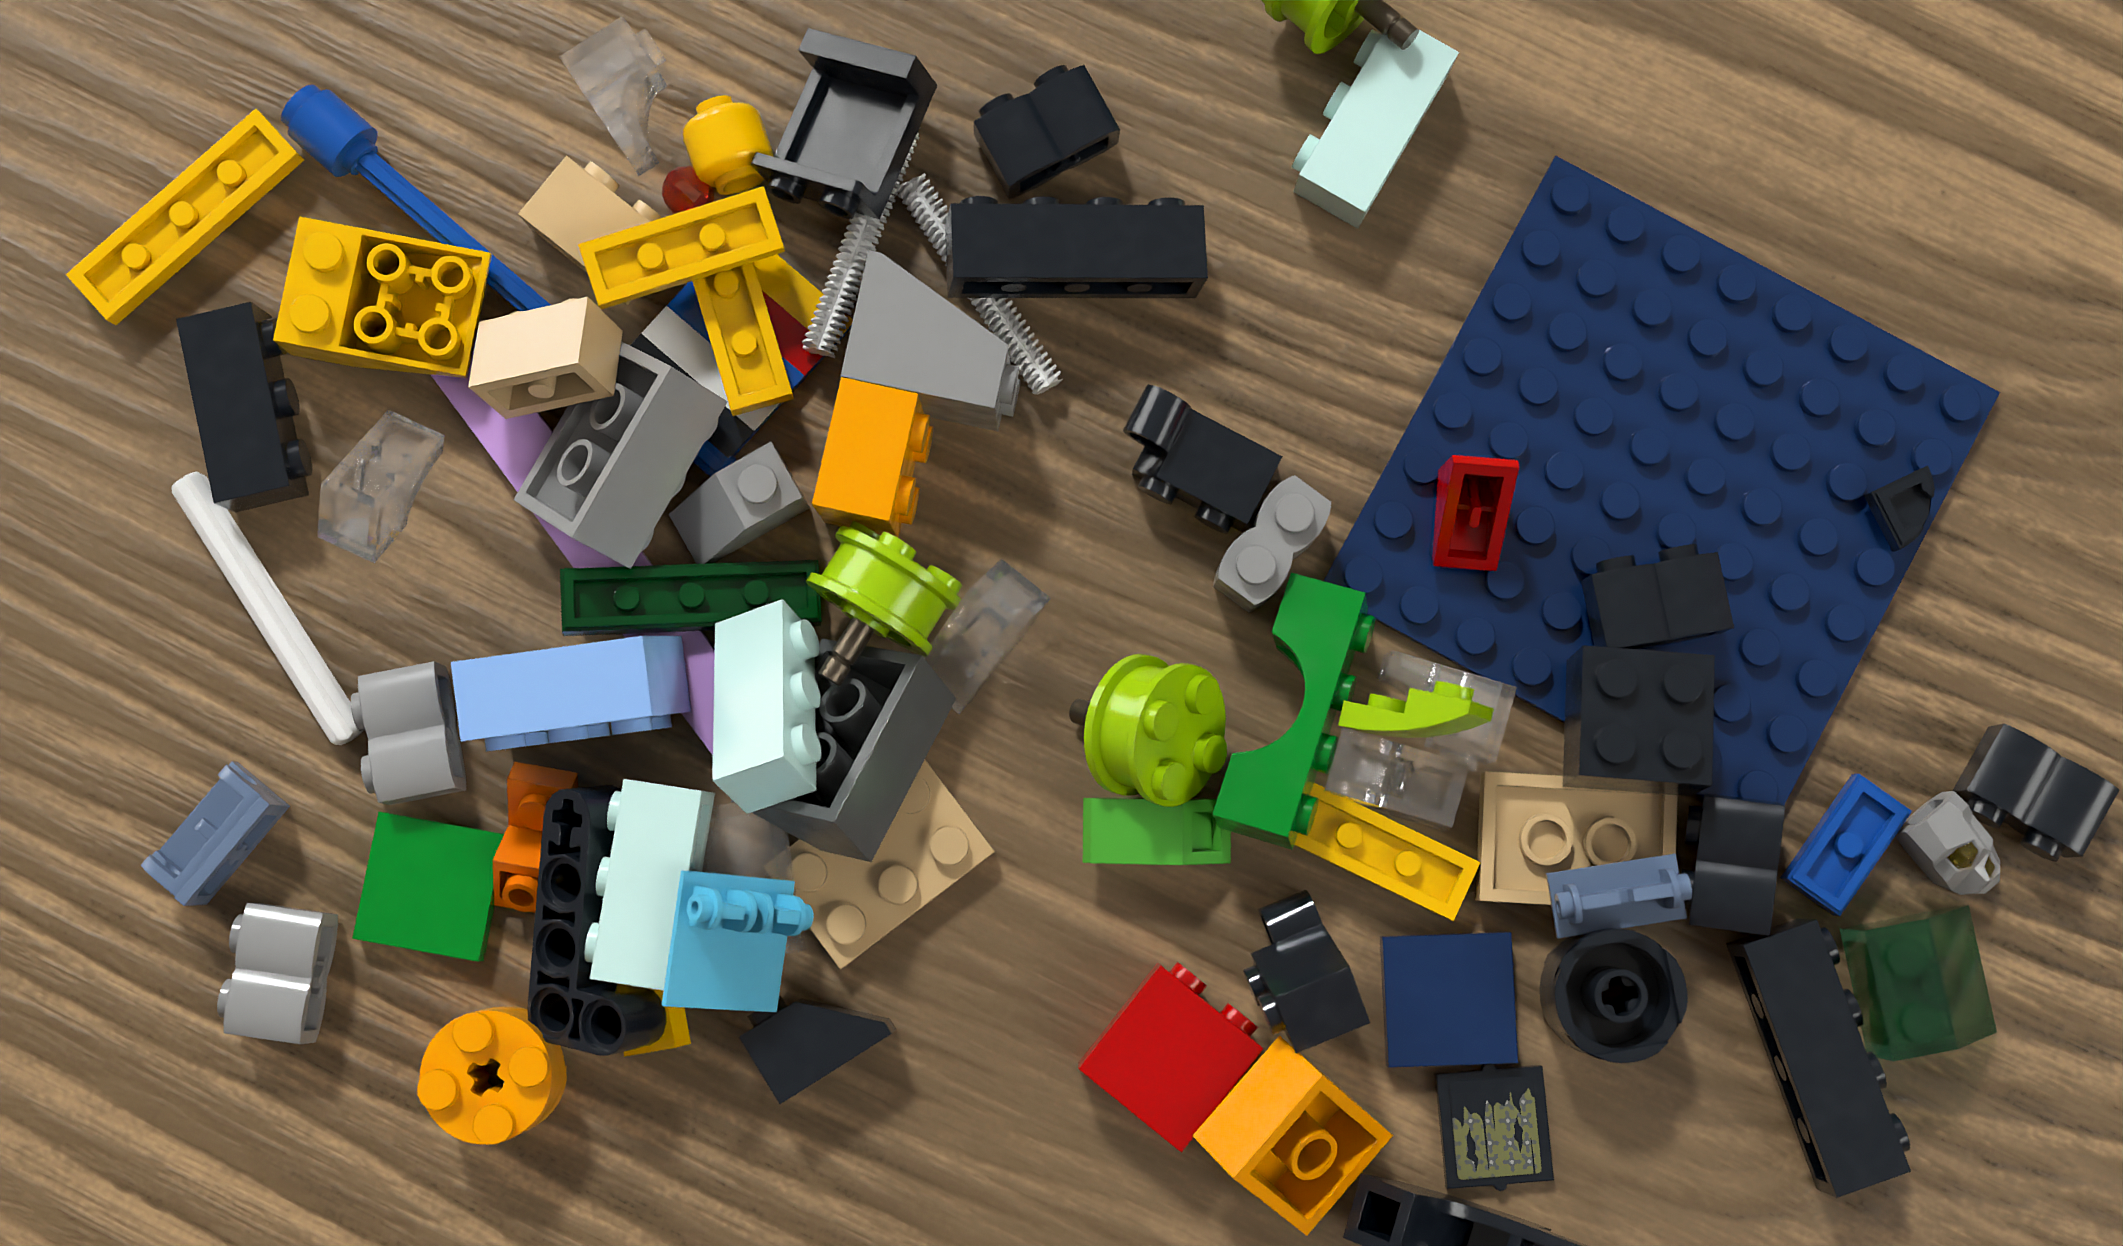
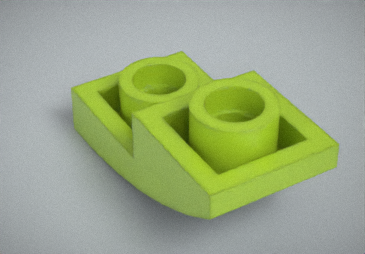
[1338,681,1494,738]

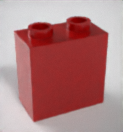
[1078,962,1264,1153]

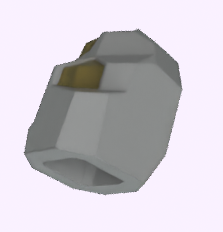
[1895,791,2000,895]

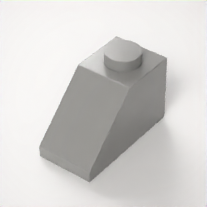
[669,442,810,564]

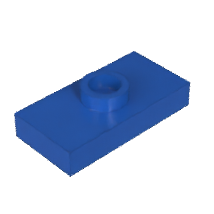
[1780,773,1912,916]

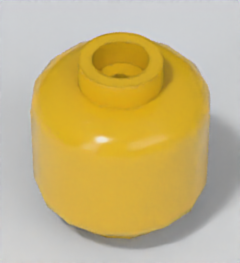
[683,95,773,195]

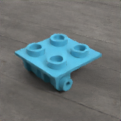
[662,870,814,1012]

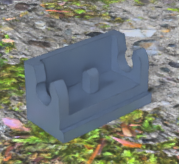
[141,761,290,906]

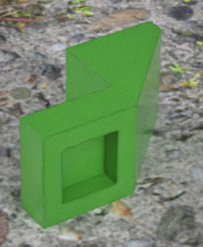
[1082,797,1231,865]

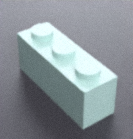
[1292,29,1459,229]
[712,599,821,814]
[585,779,715,991]

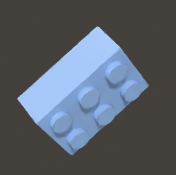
[451,636,691,752]

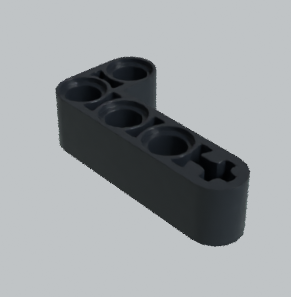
[527,785,667,1056]

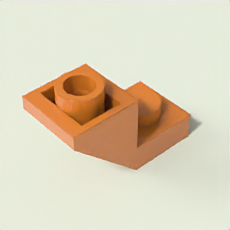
[492,762,578,913]

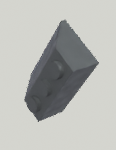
[751,638,956,862]

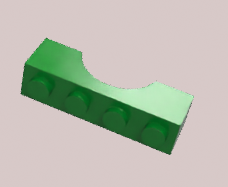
[1212,572,1376,850]

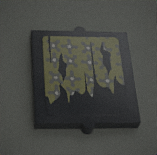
[1435,1064,1554,1191]

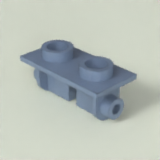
[1546,854,1692,938]

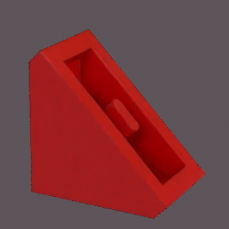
[1432,455,1519,571]

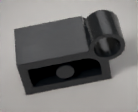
[1123,384,1283,534]
[1243,890,1370,1054]

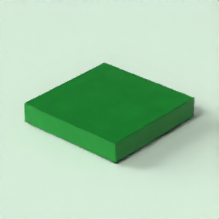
[352,812,504,962]

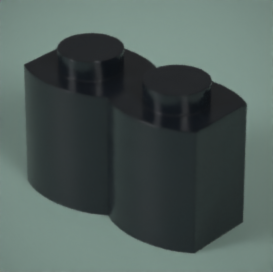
[973,65,1120,199]
[1581,544,1734,649]
[1952,723,2119,862]
[1681,793,1785,936]

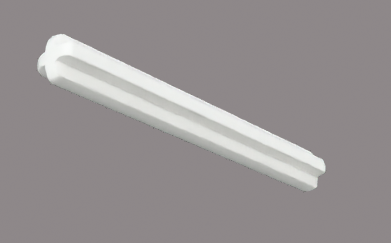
[172,471,364,745]

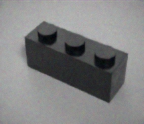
[176,302,312,512]

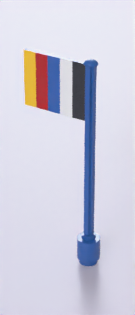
[281,84,853,477]

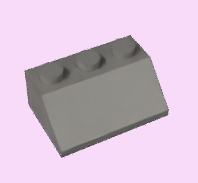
[514,341,728,569]

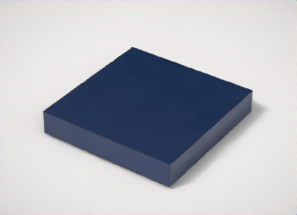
[1380,932,1518,1068]

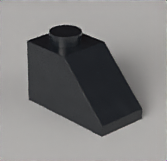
[739,996,896,1104]

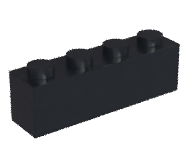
[945,196,1208,298]
[1726,918,1911,1198]

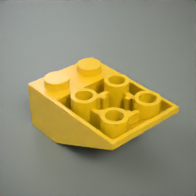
[273,216,492,378]

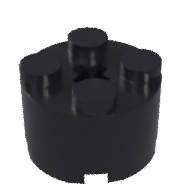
[1540,928,1688,1063]

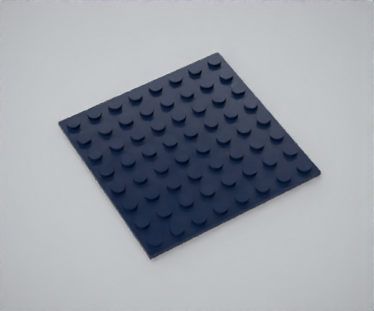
[1323,156,2000,805]

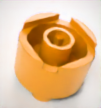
[417,1006,567,1145]

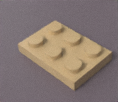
[764,760,995,970]
[1475,771,1678,905]

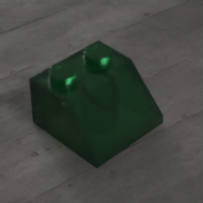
[1839,905,1997,1062]

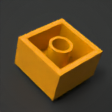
[812,377,934,538]
[1193,1035,1393,1236]

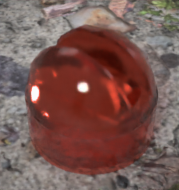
[662,166,714,214]

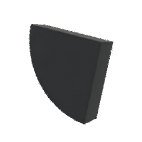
[1864,465,1935,552]

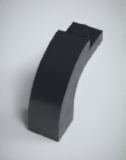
[1343,1173,1587,1246]

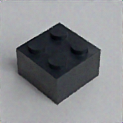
[1563,645,1715,796]

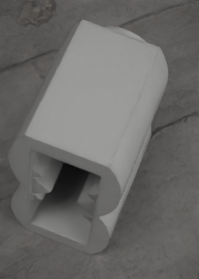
[1213,475,1331,613]
[351,661,466,805]
[217,903,338,1044]

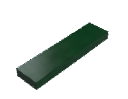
[560,560,822,636]

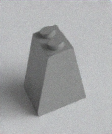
[840,250,1020,431]

